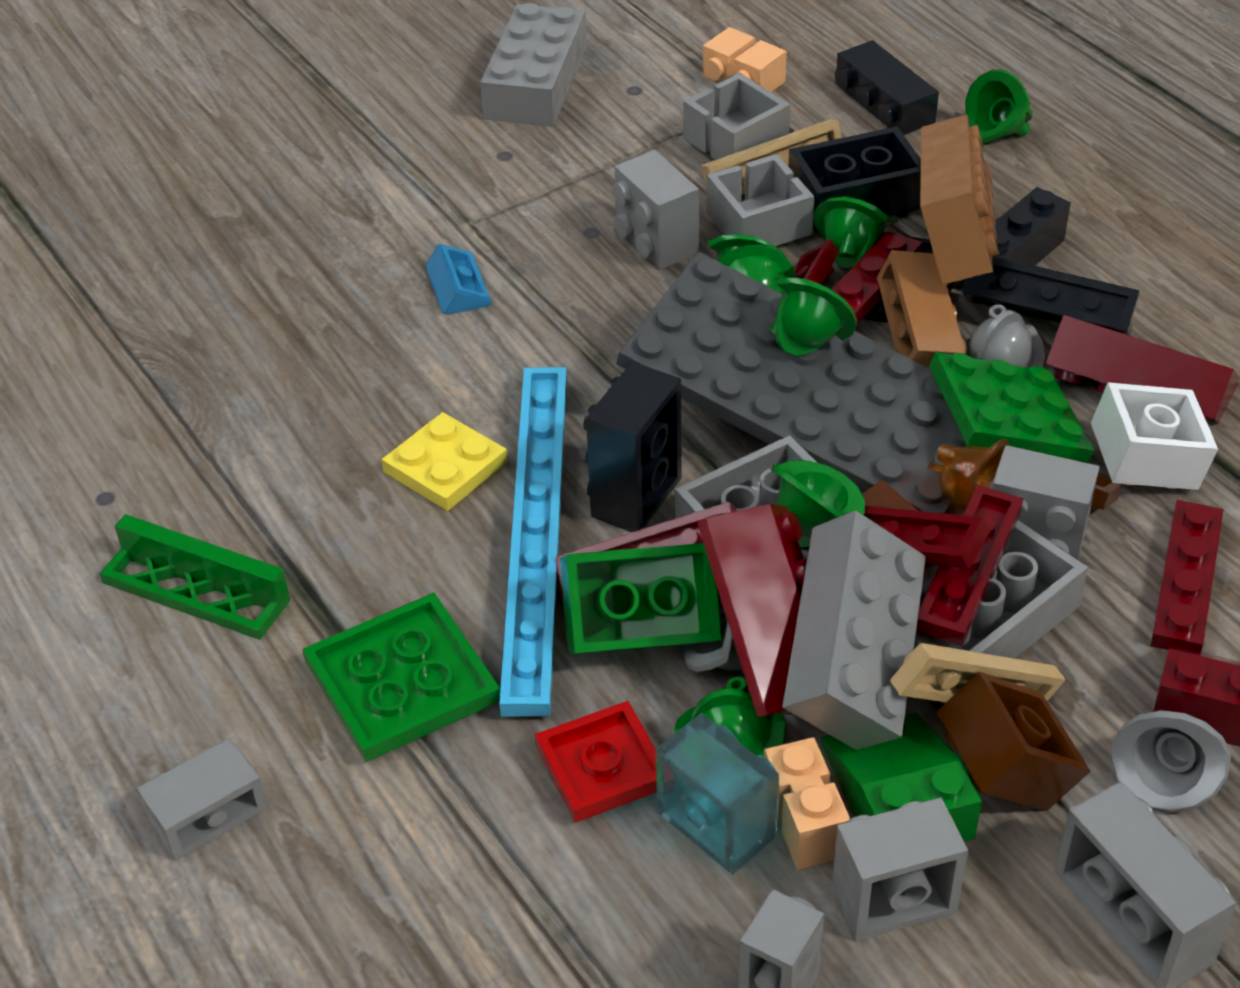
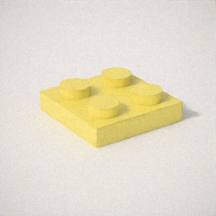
[381,412,508,511]

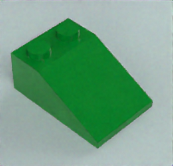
[560,543,722,655]
[821,713,982,842]

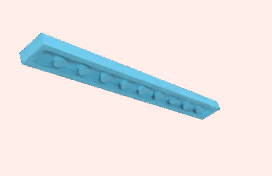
[499,367,567,717]

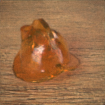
[927,438,1010,511]

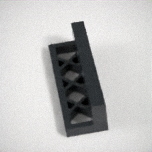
[961,256,1140,336]

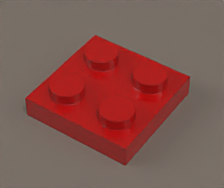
[535,701,670,823]

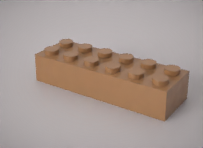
[920,115,999,285]

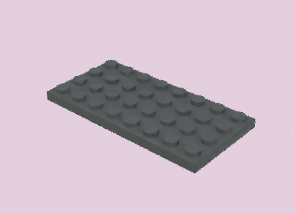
[616,252,981,513]

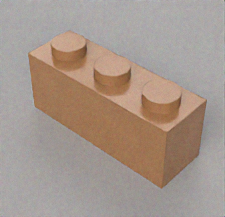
[877,250,966,368]

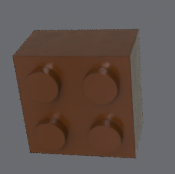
[937,672,1091,811]

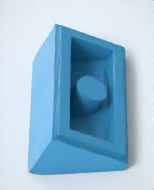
[426,244,492,314]

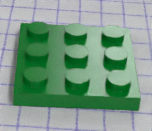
[929,352,1095,463]
[302,592,500,762]

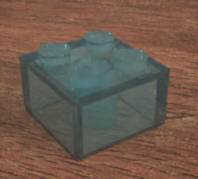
[656,713,779,875]

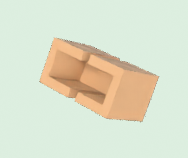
[703,27,787,92]
[763,737,850,870]

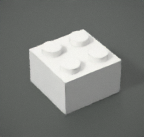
[1091,382,1218,490]

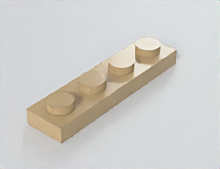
[701,119,842,195]
[890,643,1066,702]

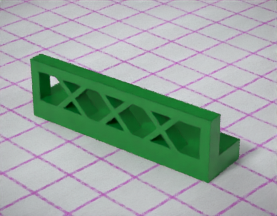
[99,514,290,640]

